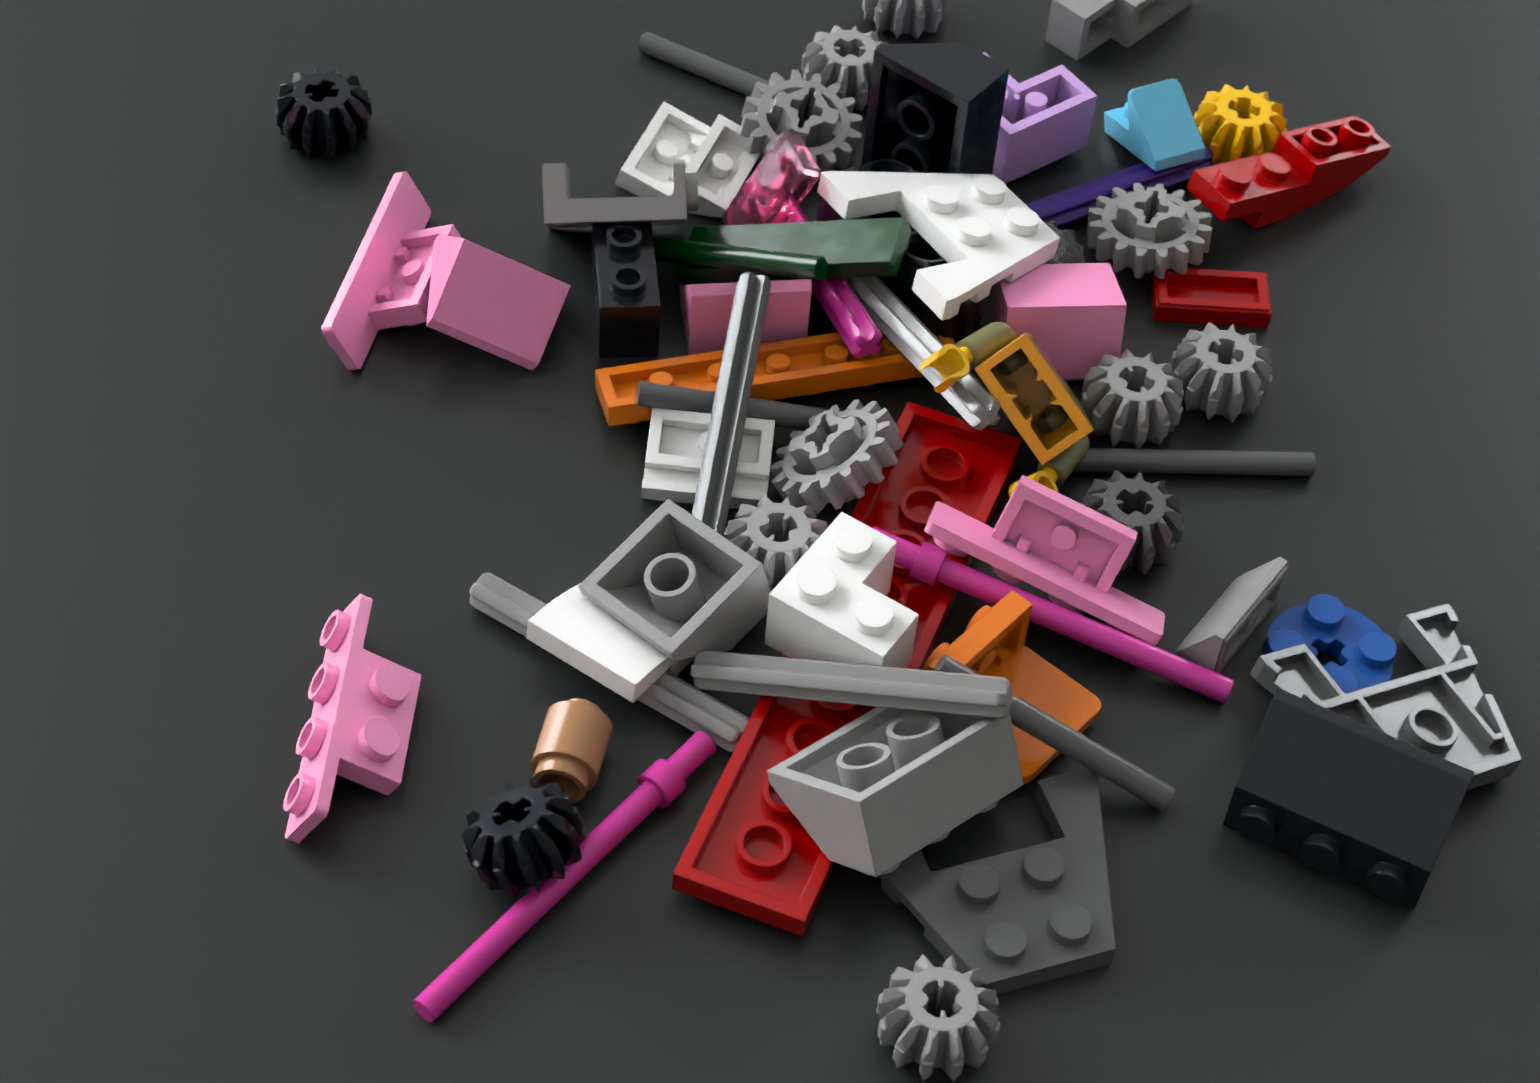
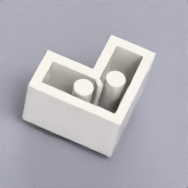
[764,512,919,668]

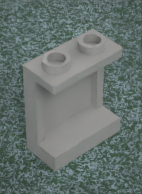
[542,160,698,229]

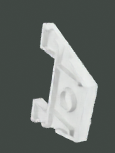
[817,171,1060,320]

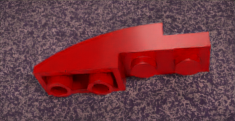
[1187,115,1392,229]

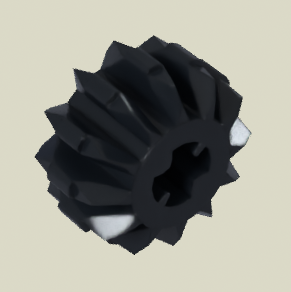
[275,66,372,158]
[461,778,586,897]

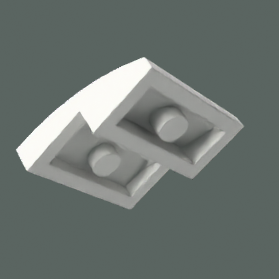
[614,102,762,218]
[526,583,695,703]

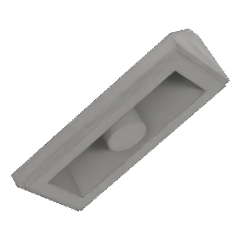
[1174,557,1289,673]

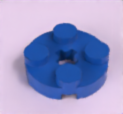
[1262,594,1397,693]

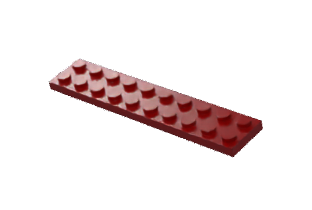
[672,402,1023,937]

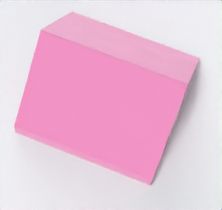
[426,234,571,371]
[993,263,1127,381]
[679,279,812,355]

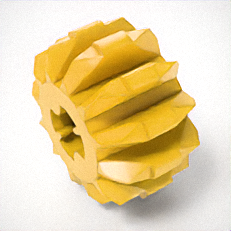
[1194,84,1287,165]

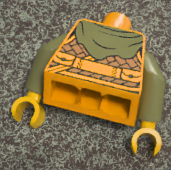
[919,322,1094,497]

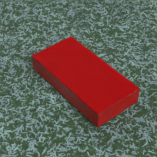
[1150,268,1272,328]

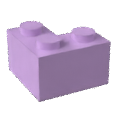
[983,52,1097,184]

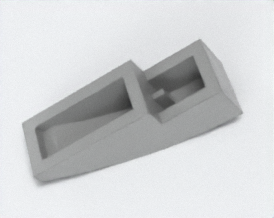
[1045,0,1193,61]

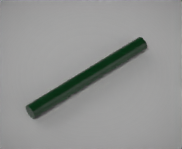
[653,236,828,281]

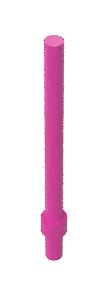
[873,526,1234,704]
[412,731,716,1023]

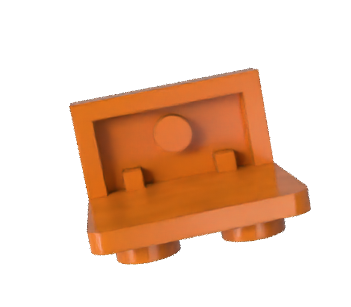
[923,590,1102,784]

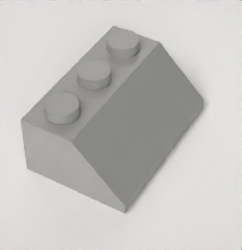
[767,707,1024,877]

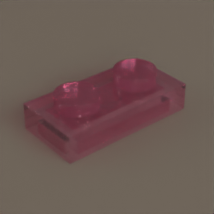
[721,131,821,225]

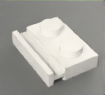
[641,408,775,509]

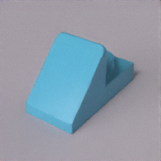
[1104,78,1205,172]

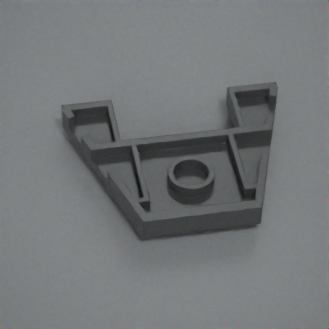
[1250,603,1522,790]
[879,768,1116,995]

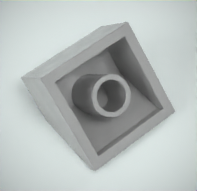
[578,499,771,661]

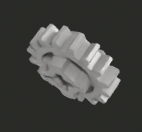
[740,70,862,182]
[1087,183,1212,279]
[770,400,903,514]

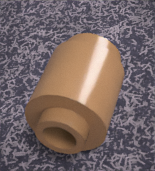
[530,698,612,803]

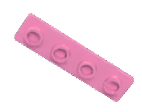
[321,171,462,371]
[924,475,1165,646]
[283,593,422,844]

